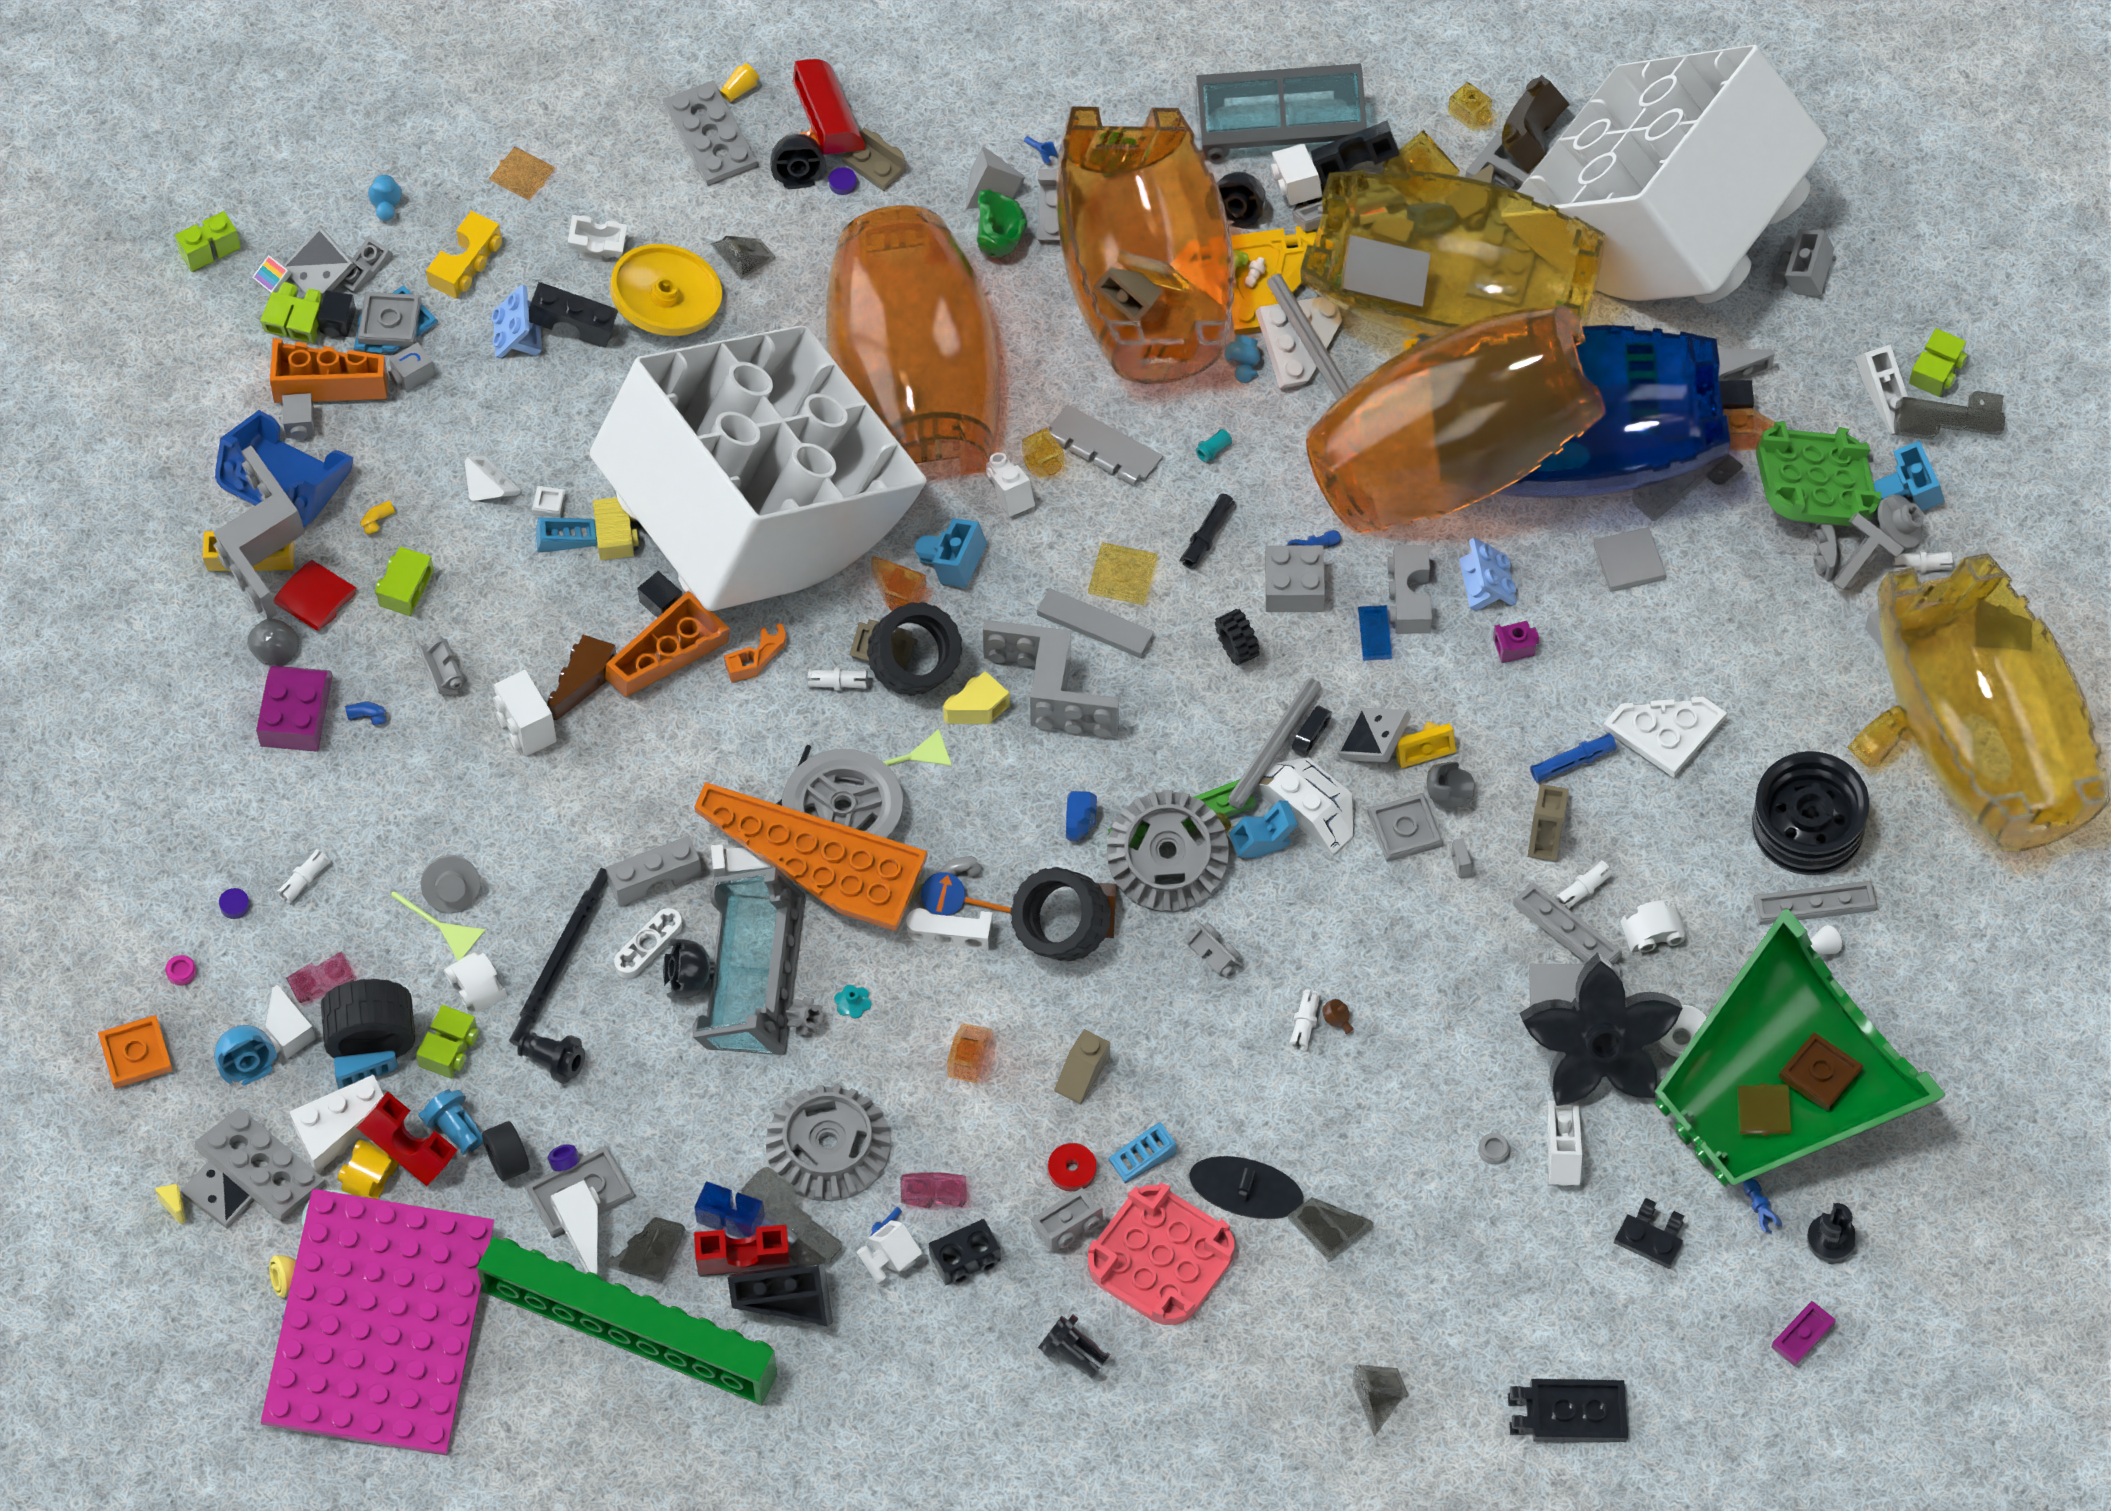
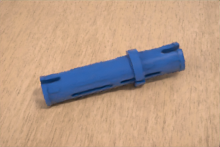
[1530,733,1617,783]

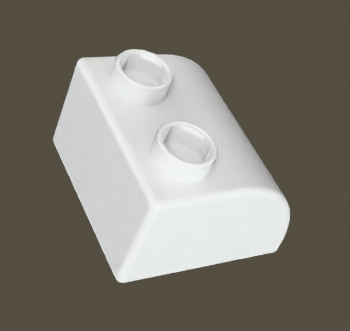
[1502,45,1828,304]
[589,325,927,611]

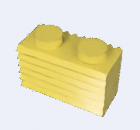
[593,497,639,560]

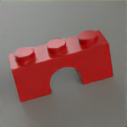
[356,1091,458,1186]
[694,1224,790,1275]

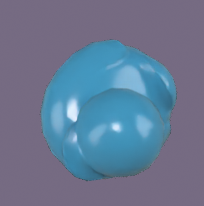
[368,175,402,221]
[1224,334,1260,383]

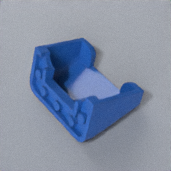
[215,410,354,527]

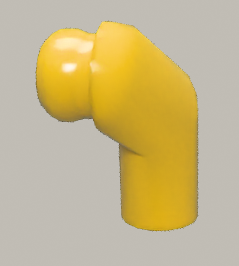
[360,500,395,535]

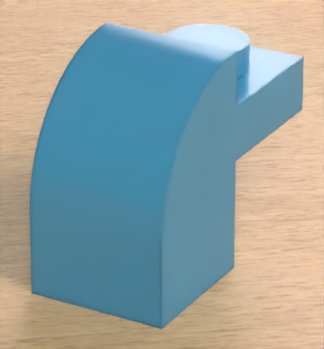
[1229,800,1298,858]

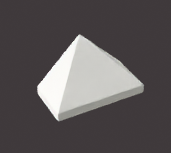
[465,456,521,501]

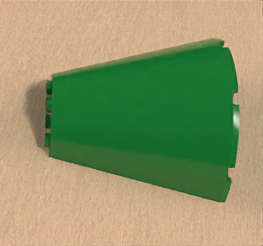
[1654,908,1946,1187]

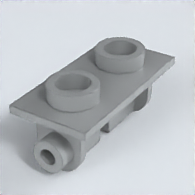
[418,636,463,696]
[1185,920,1244,978]

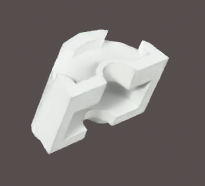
[568,215,627,262]
[1620,900,1687,953]
[443,949,508,1014]

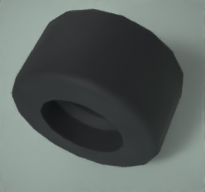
[482,1121,530,1182]

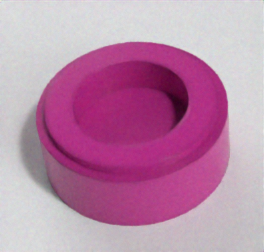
[165,955,196,986]

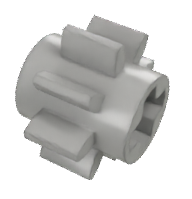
[786,997,824,1035]

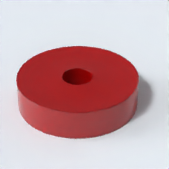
[1048,1143,1097,1192]

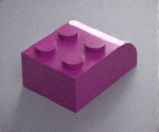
[256,665,333,752]

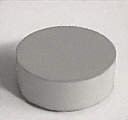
[1478,1133,1509,1164]

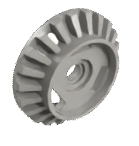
[782,749,903,839]
[1107,790,1229,912]
[766,1085,891,1201]

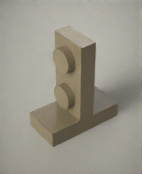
[1527,784,1569,862]

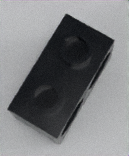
[929,1219,1001,1285]

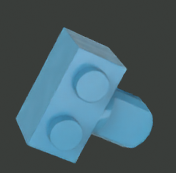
[1874,440,1945,511]
[915,518,987,588]

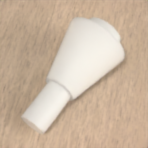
[1810,925,1842,955]

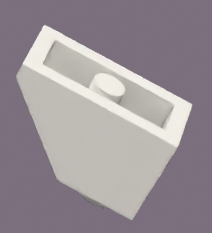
[265,985,316,1059]

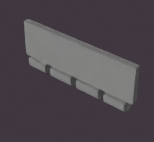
[1048,404,1163,486]

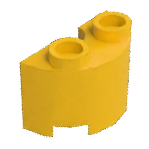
[337,1139,399,1199]

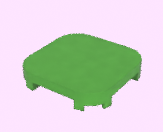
[1756,421,1881,526]

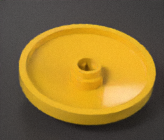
[610,244,722,336]

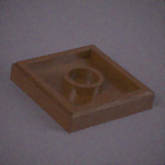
[1778,1032,1864,1111]

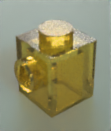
[1448,81,1492,131]
[1022,427,1064,479]

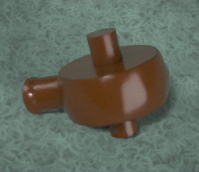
[1322,999,1354,1034]

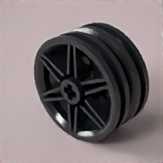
[1752,751,1870,875]

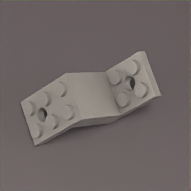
[213,446,305,620]
[983,620,1119,738]

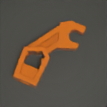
[724,623,787,683]

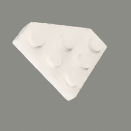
[1255,295,1342,389]
[1603,697,1727,778]

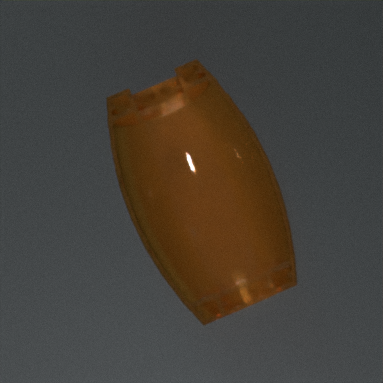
[1056,106,1234,384]
[826,205,1000,475]
[1306,305,1606,533]

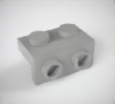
[1031,1188,1103,1252]

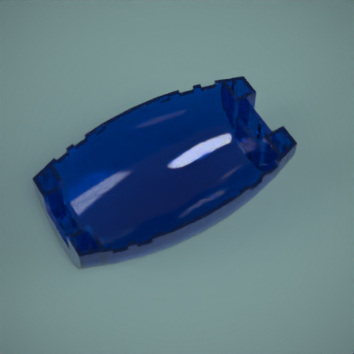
[1429,325,1730,499]

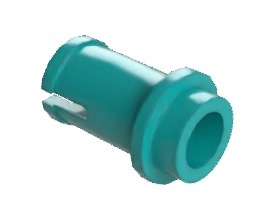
[1195,429,1232,462]

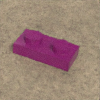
[1771,1301,1836,1367]

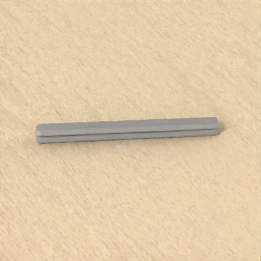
[1267,273,1363,421]
[1228,678,1321,809]

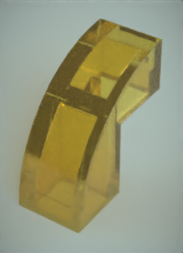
[1847,704,1925,767]

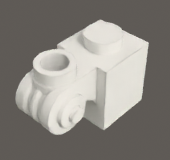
[986,453,1035,517]

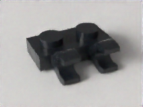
[1614,1198,1685,1269]

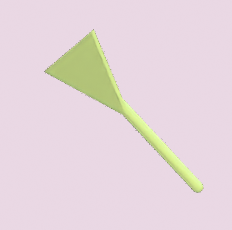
[883,729,952,766]
[391,892,486,961]

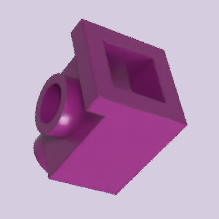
[1493,621,1539,663]

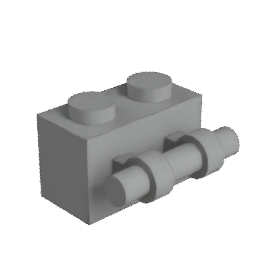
[1772,229,1834,296]

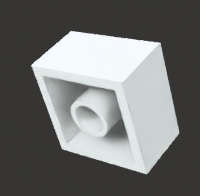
[493,670,557,757]

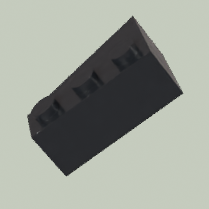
[727,1261,833,1327]

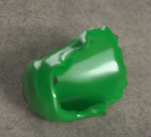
[976,189,1028,259]

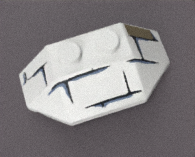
[1254,758,1353,856]

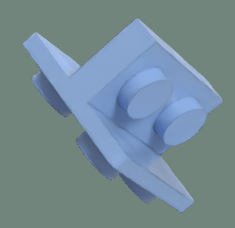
[492,285,542,358]
[1459,537,1517,611]

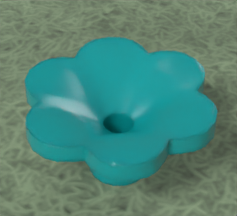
[834,984,871,1019]

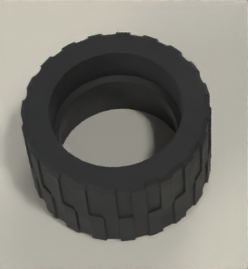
[867,602,963,696]
[1010,867,1111,961]
[321,979,415,1059]

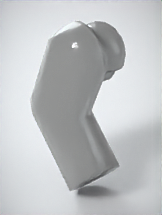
[937,856,981,877]

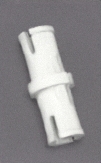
[1892,550,1953,573]
[808,667,868,690]
[276,849,330,904]
[1556,860,1613,909]
[1289,990,1322,1051]

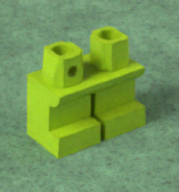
[260,282,323,344]

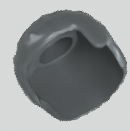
[247,618,299,666]
[1426,762,1475,808]

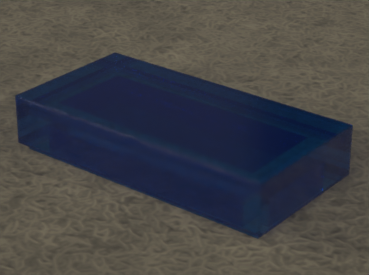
[1358,605,1392,661]

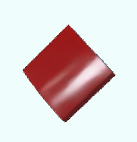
[273,560,357,631]

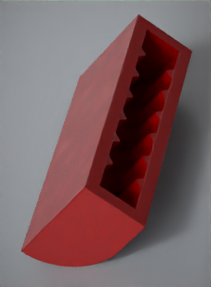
[792,59,865,155]

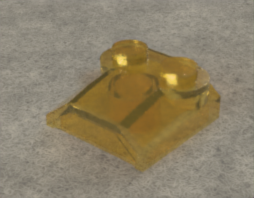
[1382,130,1460,201]

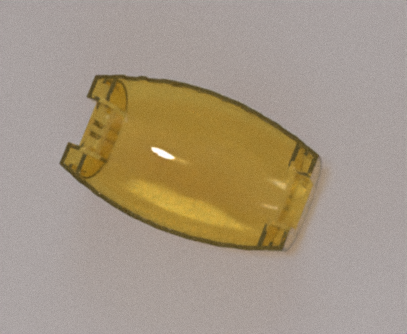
[1300,170,1605,352]
[1877,553,2110,852]

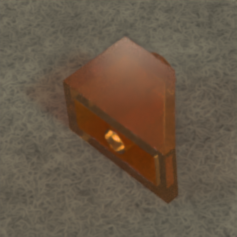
[1721,408,1775,451]
[871,556,927,611]
[947,1023,992,1083]

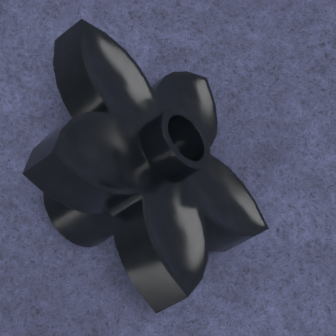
[1520,952,1683,1106]

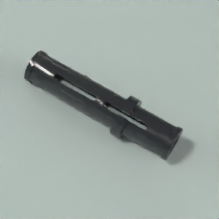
[1180,493,1235,569]

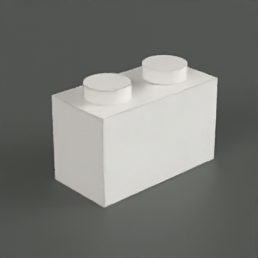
[1270,144,1322,205]

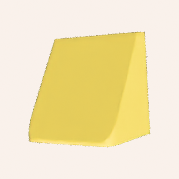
[155,1184,186,1224]

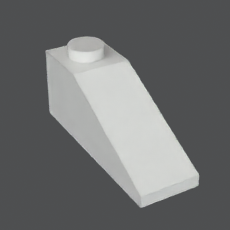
[1855,344,1917,434]
[1548,1101,1582,1186]
[551,1180,600,1274]

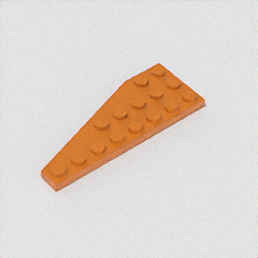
[694,782,928,932]

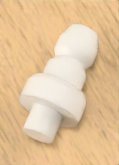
[1244,257,1266,288]

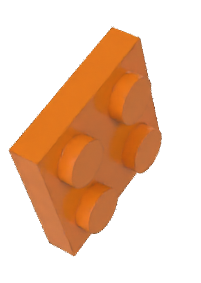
[98,1015,173,1089]

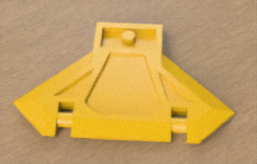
[1170,226,1334,335]

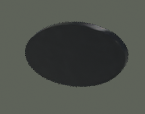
[1189,1156,1304,1219]

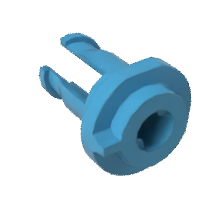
[418,1089,483,1155]

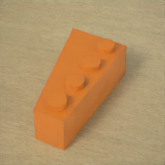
[270,338,388,403]
[605,591,730,697]

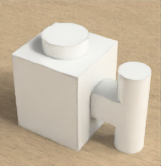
[857,1220,922,1283]

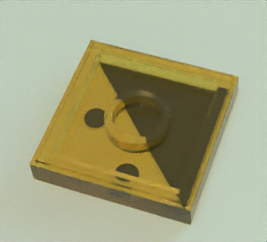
[1116,251,1190,292]
[1088,542,1158,606]

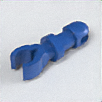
[1286,530,1341,547]
[1743,1179,1782,1234]

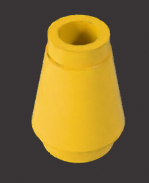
[719,63,760,103]

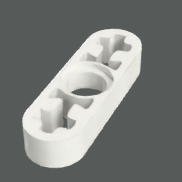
[614,908,682,979]

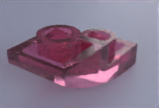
[286,951,357,1003]
[900,1172,967,1209]

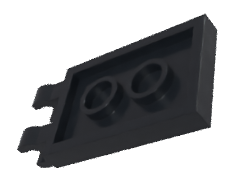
[1507,1379,1628,1443]

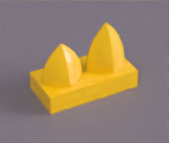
[1395,721,1456,769]

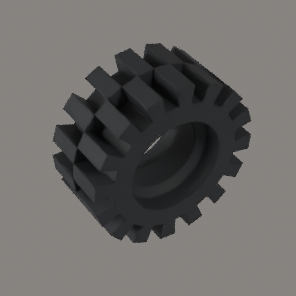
[1215,609,1260,666]

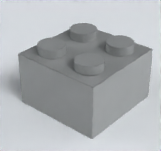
[1265,545,1325,612]

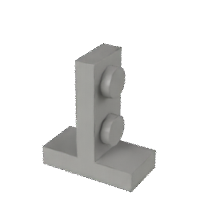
[1465,134,1531,193]
[1038,169,1071,243]
[1831,513,1904,589]

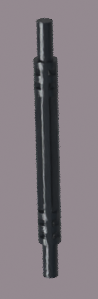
[509,868,608,1046]

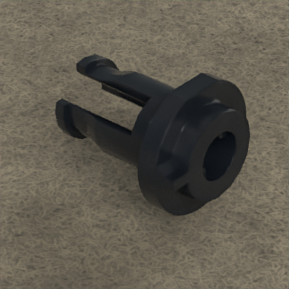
[517,1031,585,1084]
[1807,1203,1855,1264]
[1038,1314,1111,1379]

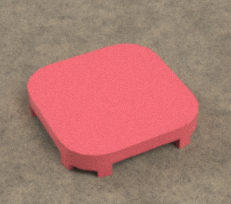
[1088,1182,1234,1325]

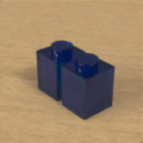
[694,1181,765,1238]

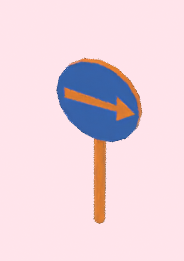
[921,872,1011,916]

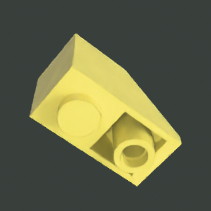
[943,671,1010,724]

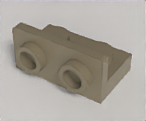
[842,127,906,191]
[849,619,918,671]

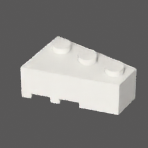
[289,1075,383,1174]

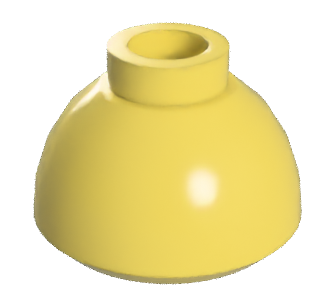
[269,1255,296,1298]

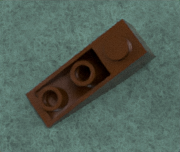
[547,634,617,721]

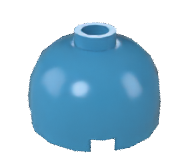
[214,1025,277,1085]

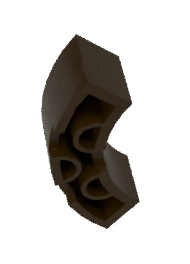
[1502,75,1570,174]

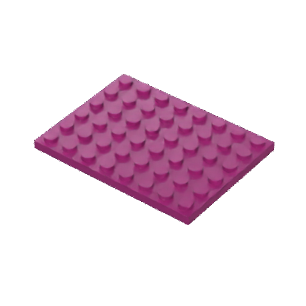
[261,1188,495,1456]

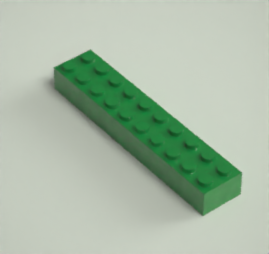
[477,1236,778,1406]

